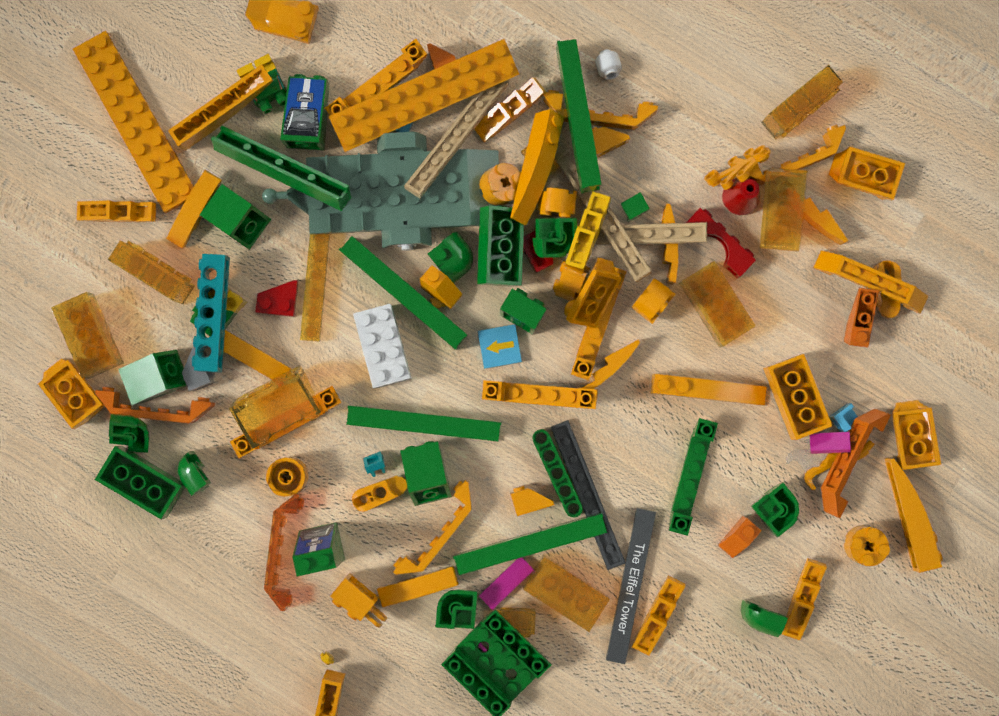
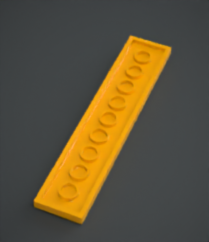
[73,30,194,213]
[329,38,520,152]

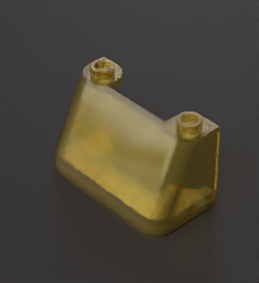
[229,365,322,449]

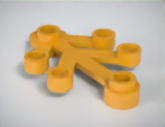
[704,145,771,190]

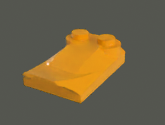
[245,0,319,44]
[829,146,905,201]
[564,257,622,328]
[38,359,104,429]
[892,400,941,470]

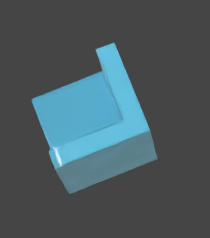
[829,403,858,432]

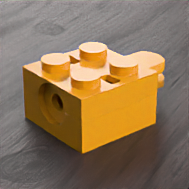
[330,573,388,628]

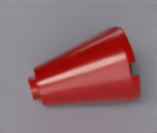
[722,178,760,216]

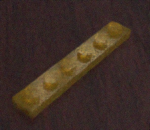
[300,234,330,342]

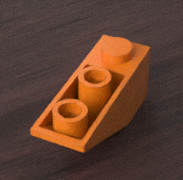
[844,287,879,348]

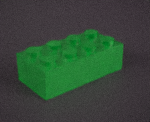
[477,205,524,287]
[500,288,547,335]
[94,445,185,520]

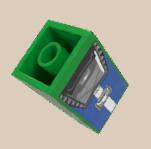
[280,74,329,151]
[292,522,345,577]

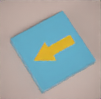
[478,324,522,369]

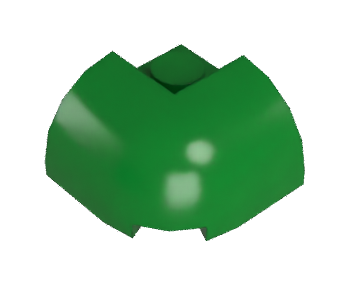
[533,218,577,258]
[428,232,473,283]
[109,414,149,453]
[178,451,211,496]
[751,482,799,537]
[435,589,478,629]
[741,600,788,637]

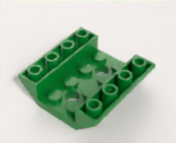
[441,609,552,716]

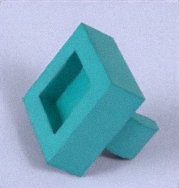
[363,451,386,477]

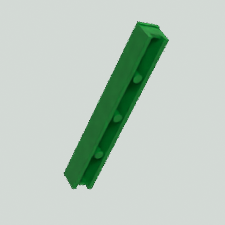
[556,39,602,194]
[211,126,352,211]
[339,236,468,350]
[346,406,502,442]
[453,512,607,575]

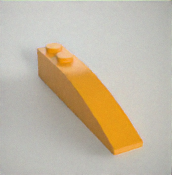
[168,64,273,151]
[510,109,564,225]
[650,374,766,406]
[884,458,943,573]
[315,669,346,716]

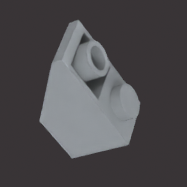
[182,348,215,391]

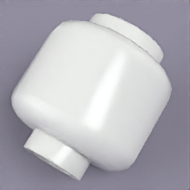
[595,49,622,80]

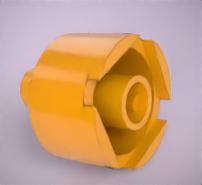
[479,163,521,205]
[537,187,577,218]
[553,261,591,301]
[631,278,676,324]
[266,457,308,497]
[844,525,890,566]

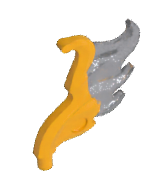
[786,431,875,490]

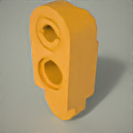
[874,260,902,318]
[352,475,407,512]

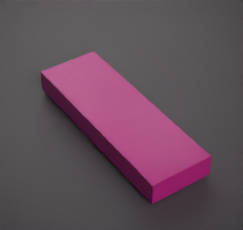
[479,557,534,610]

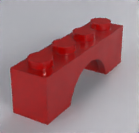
[686,208,756,279]

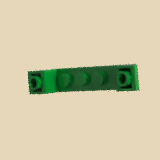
[669,418,718,536]

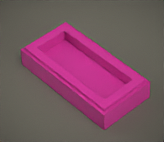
[810,432,851,454]

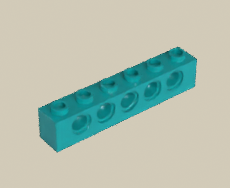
[192,254,230,373]

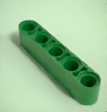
[532,429,583,518]

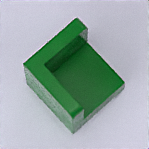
[621,192,650,223]

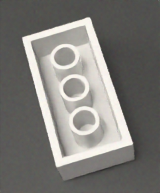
[353,304,412,389]

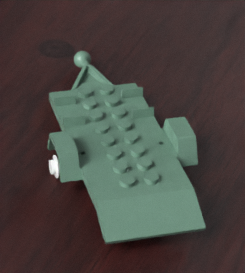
[262,132,501,251]

